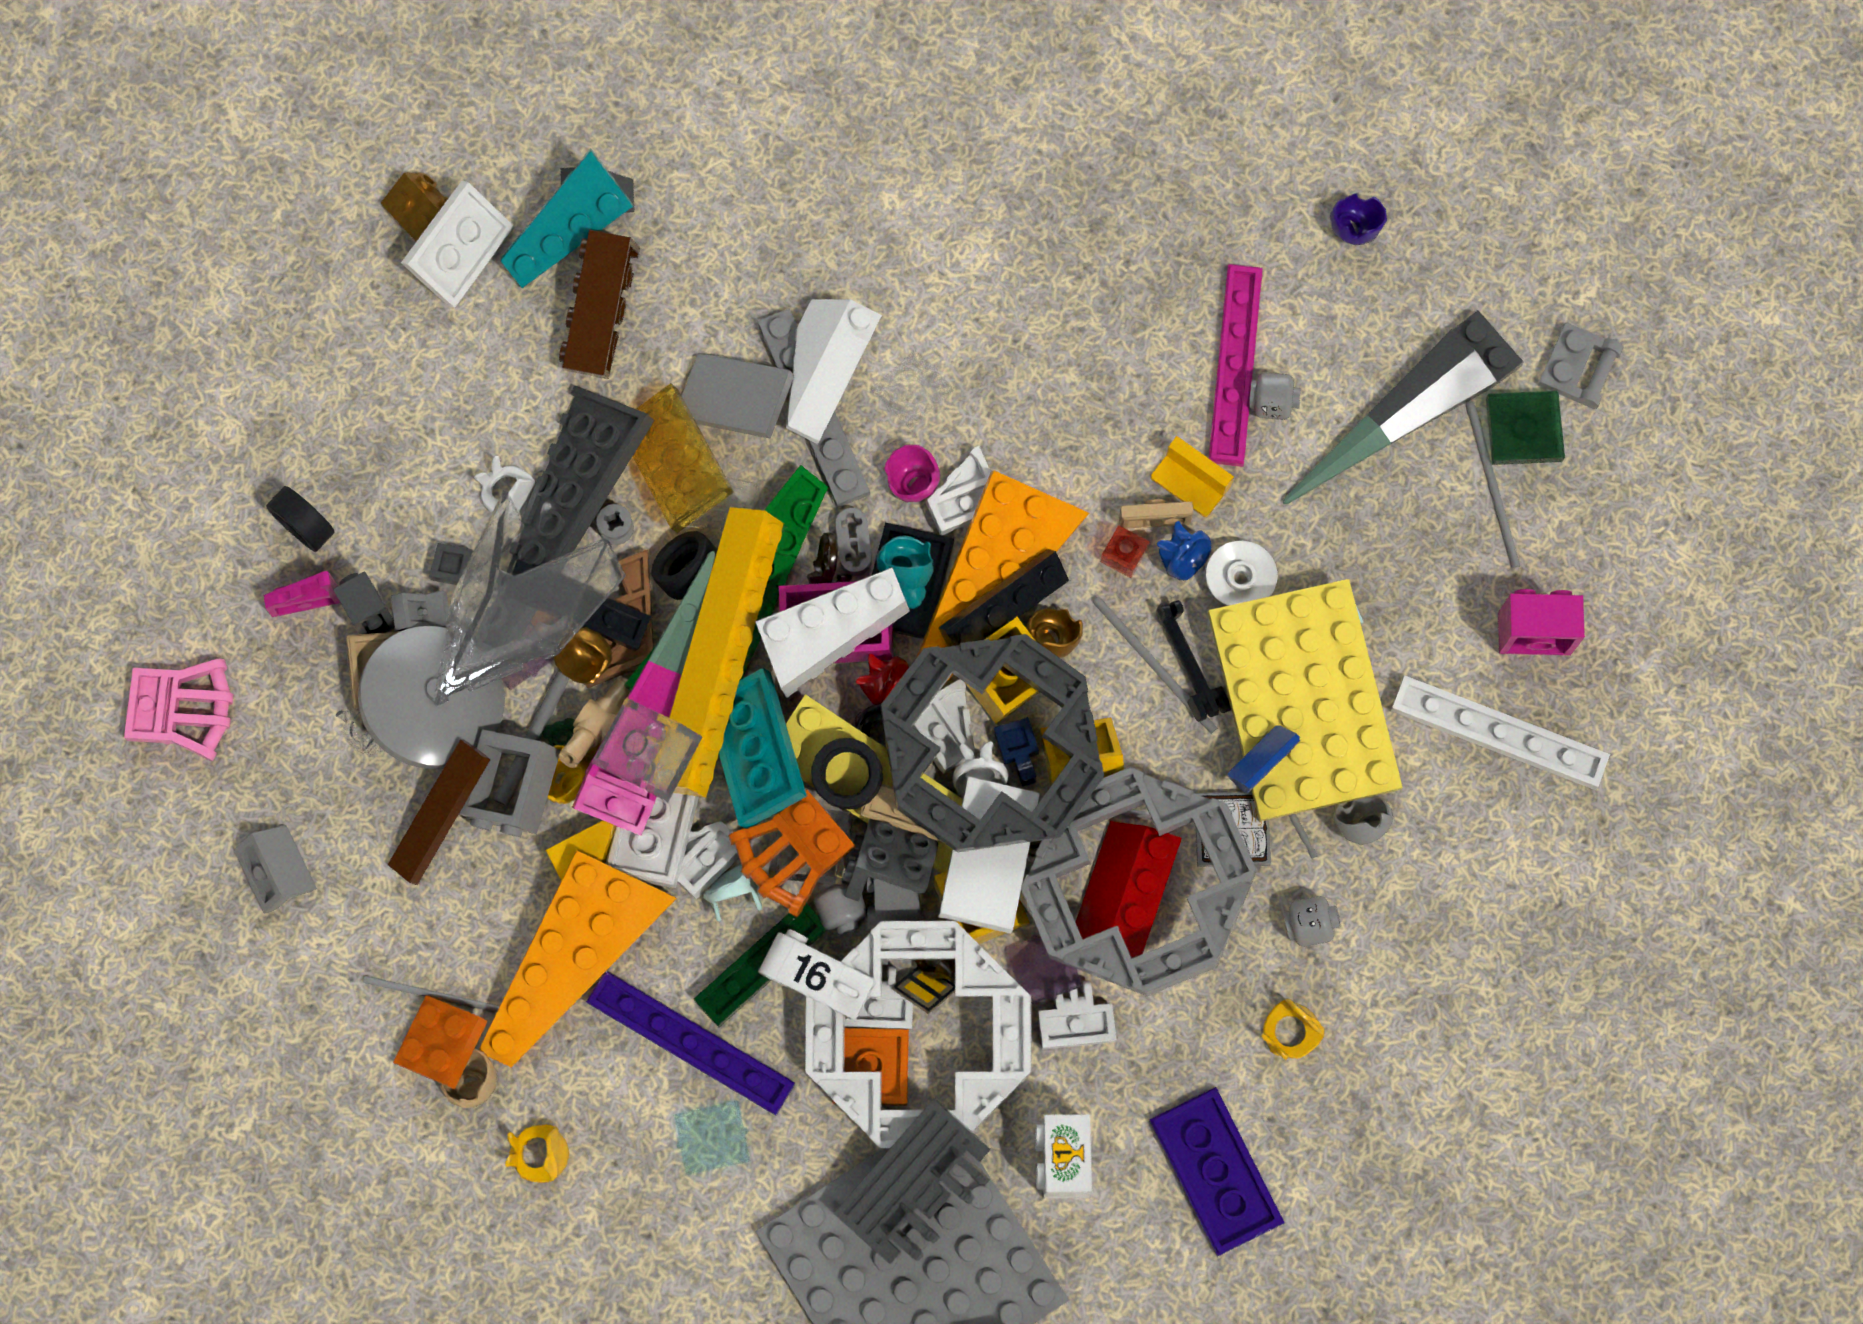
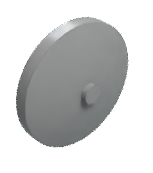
[358,626,505,769]

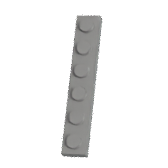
[757,308,870,508]

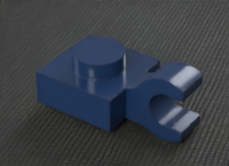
[994,717,1039,787]

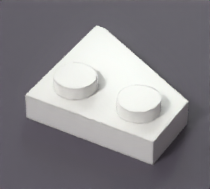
[926,446,991,535]

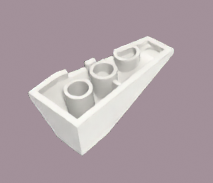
[786,299,882,444]

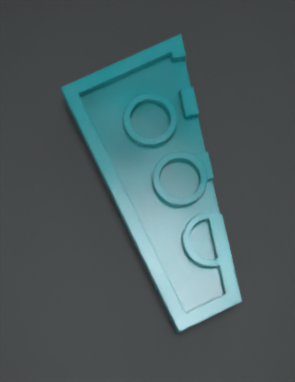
[500,148,633,288]

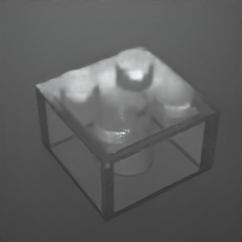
[592,698,702,802]

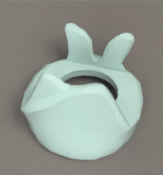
[703,864,762,922]

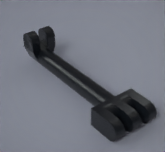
[1156,600,1231,722]

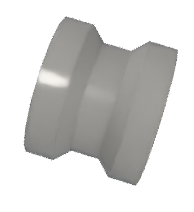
[596,504,634,545]

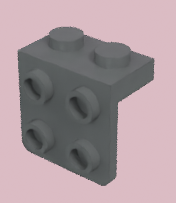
[842,818,938,901]

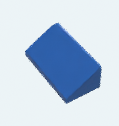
[1228,725,1300,794]

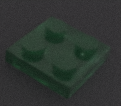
[1486,391,1565,465]

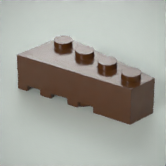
[559,230,640,379]

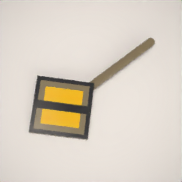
[892,966,1023,1014]

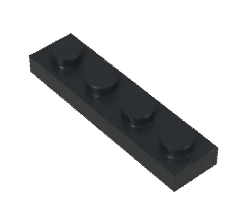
[938,549,1070,647]
[502,559,651,651]

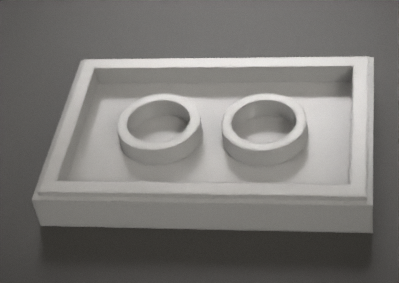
[675,353,794,439]

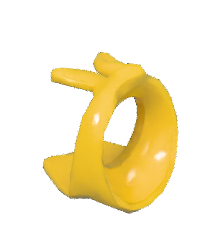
[1261,999,1324,1060]
[505,1124,569,1183]

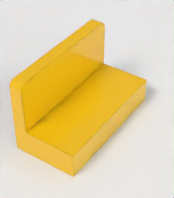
[1151,436,1234,517]

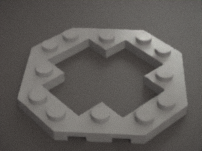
[1021,767,1257,996]

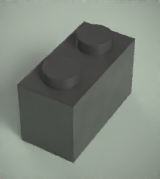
[333,571,395,634]

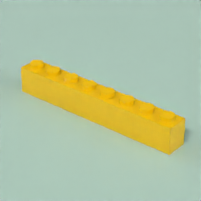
[651,507,784,798]

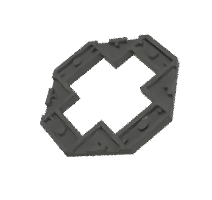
[880,634,1104,853]

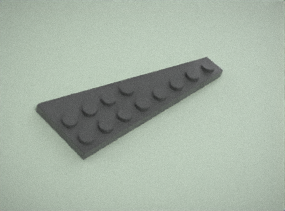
[473,386,654,662]

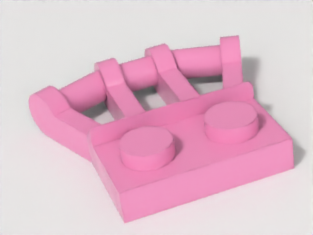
[124,659,234,762]

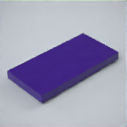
[1149,1087,1285,1257]

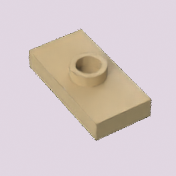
[1119,499,1193,529]

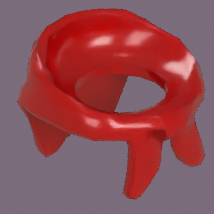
[856,654,909,705]

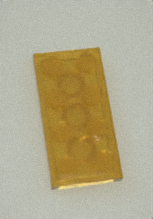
[632,383,734,533]

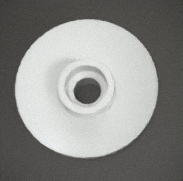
[1206,541,1278,606]

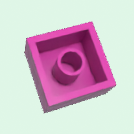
[1498,589,1585,656]

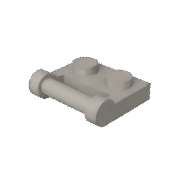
[1538,322,1624,409]

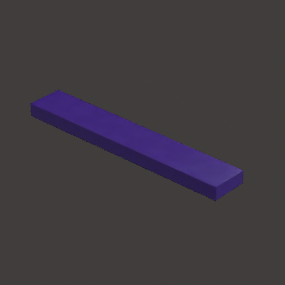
[586,971,795,1116]

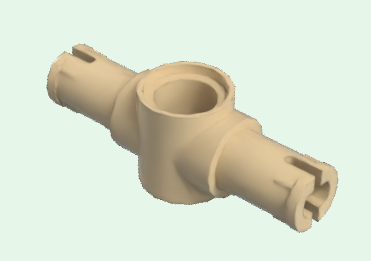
[559,677,630,768]

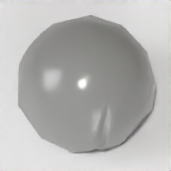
[1333,796,1393,845]

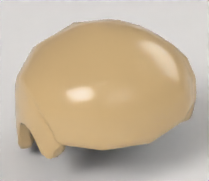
[441,1049,497,1108]

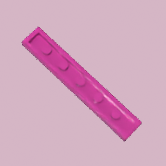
[1209,264,1263,467]

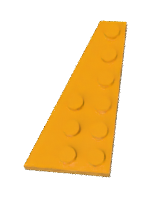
[916,470,1089,681]
[478,850,677,1068]

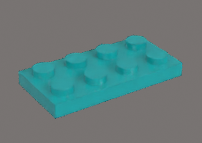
[719,668,807,829]

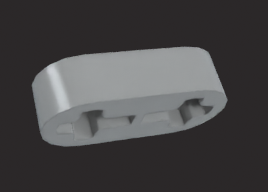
[836,508,872,576]

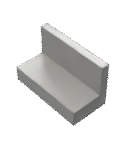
[234,825,317,914]

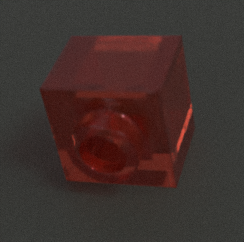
[1100,525,1150,579]

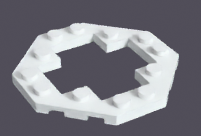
[805,921,1032,1148]

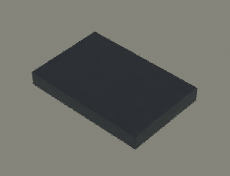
[871,522,954,639]

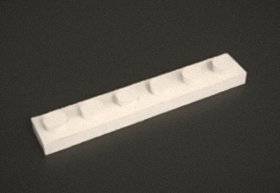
[1391,676,1610,790]

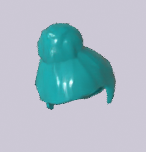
[876,535,934,609]

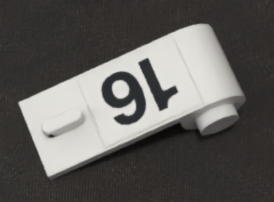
[758,929,876,1021]

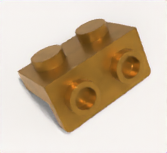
[381,172,448,242]

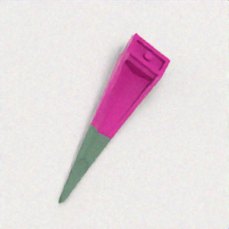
[572,551,715,836]

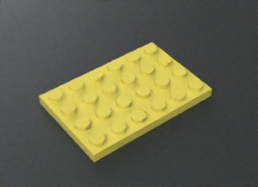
[1208,579,1403,822]

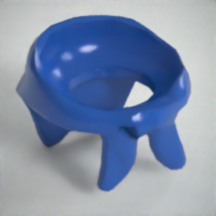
[1157,521,1211,580]

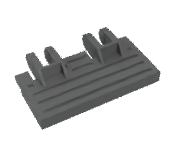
[833,1098,991,1264]

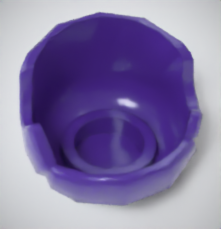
[1330,193,1387,245]

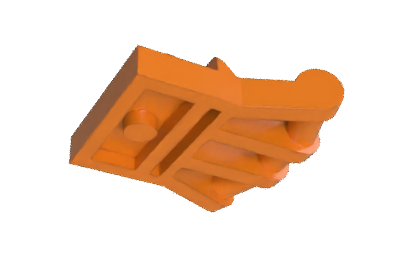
[728,789,856,917]

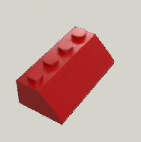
[1075,821,1182,959]

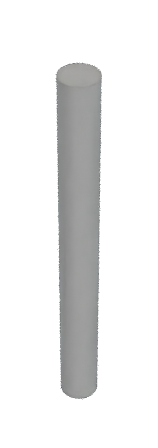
[494,671,569,806]

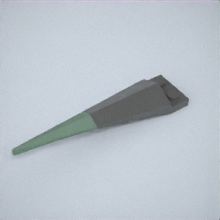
[1283,310,1524,504]

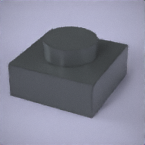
[429,543,474,587]

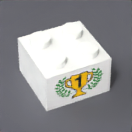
[1035,1114,1092,1198]

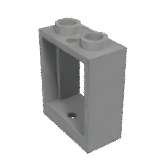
[459,729,561,837]

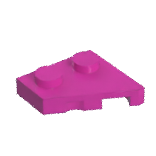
[263,571,340,617]

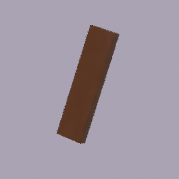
[387,739,491,885]

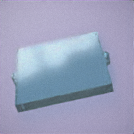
[674,1101,751,1175]

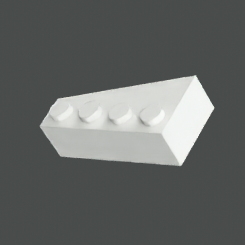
[756,568,910,697]

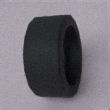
[266,486,335,552]
[651,531,718,600]
[811,738,883,810]

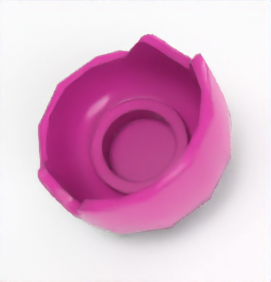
[884,445,940,503]

